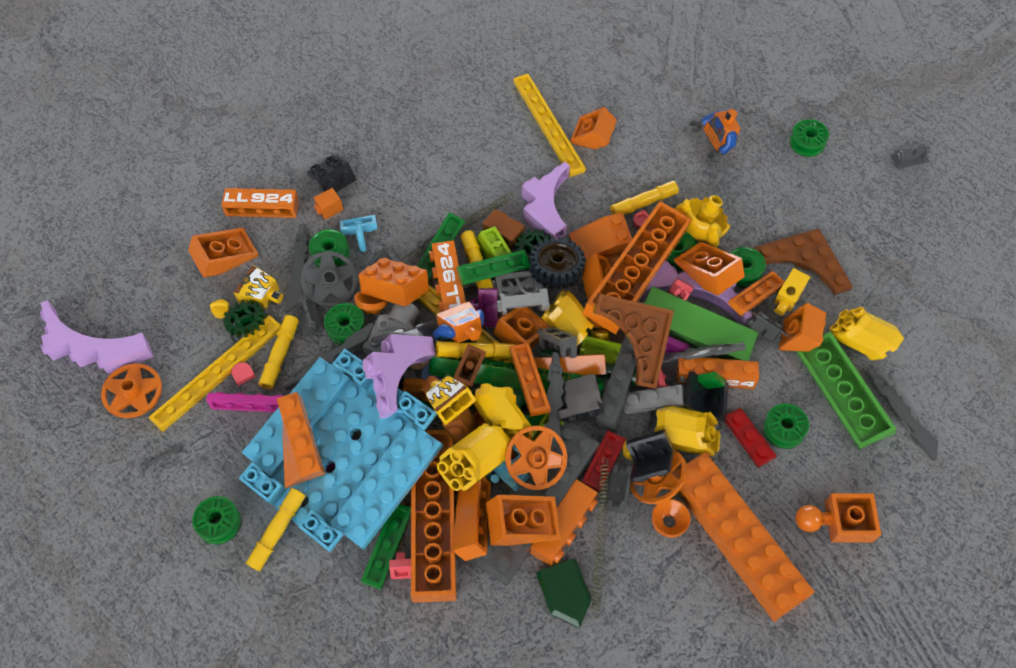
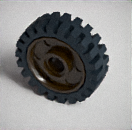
[529,237,586,289]

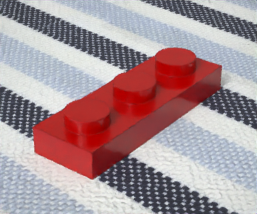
[724,407,776,468]
[582,430,626,493]

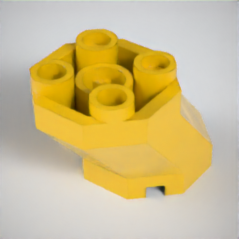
[541,290,595,346]
[829,306,904,361]
[473,383,533,440]
[654,406,721,456]
[437,423,510,491]

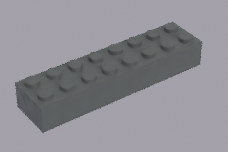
[472,422,599,586]

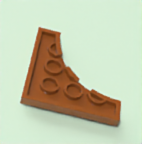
[753,228,853,295]
[593,293,674,389]

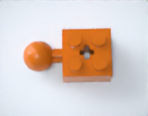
[795,493,881,543]

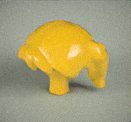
[674,195,731,247]

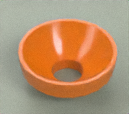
[354,291,389,314]
[651,499,691,538]

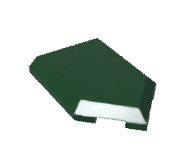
[536,559,592,628]

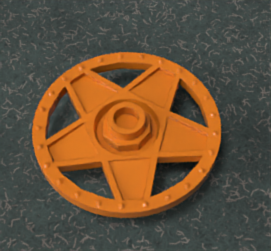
[101,363,162,418]
[505,426,567,490]
[629,450,687,504]

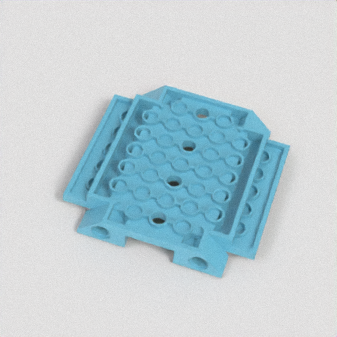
[239,348,443,552]

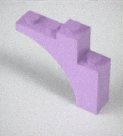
[522,162,570,240]
[363,334,436,418]

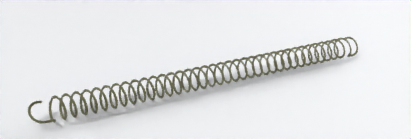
[402,193,513,264]
[591,457,609,619]

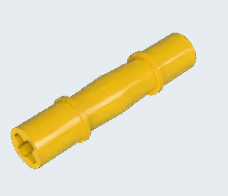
[610,181,679,215]
[460,230,494,290]
[258,315,299,390]
[435,341,515,360]
[246,487,306,571]

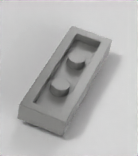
[624,385,685,414]

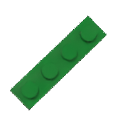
[417,212,465,282]
[457,250,530,286]
[361,504,411,590]

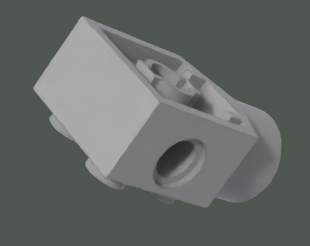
[363,303,419,358]

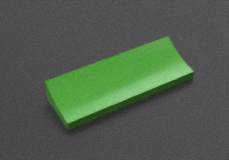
[644,286,759,361]
[796,331,897,450]

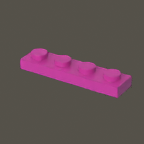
[206,392,283,412]

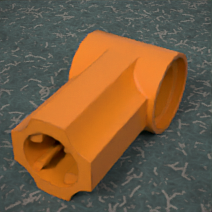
[403,376,440,403]

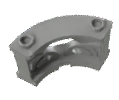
[492,271,550,316]

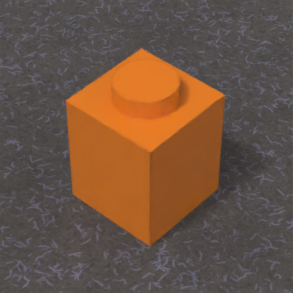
[313,188,343,220]

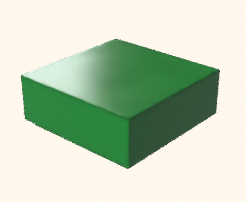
[698,372,725,389]

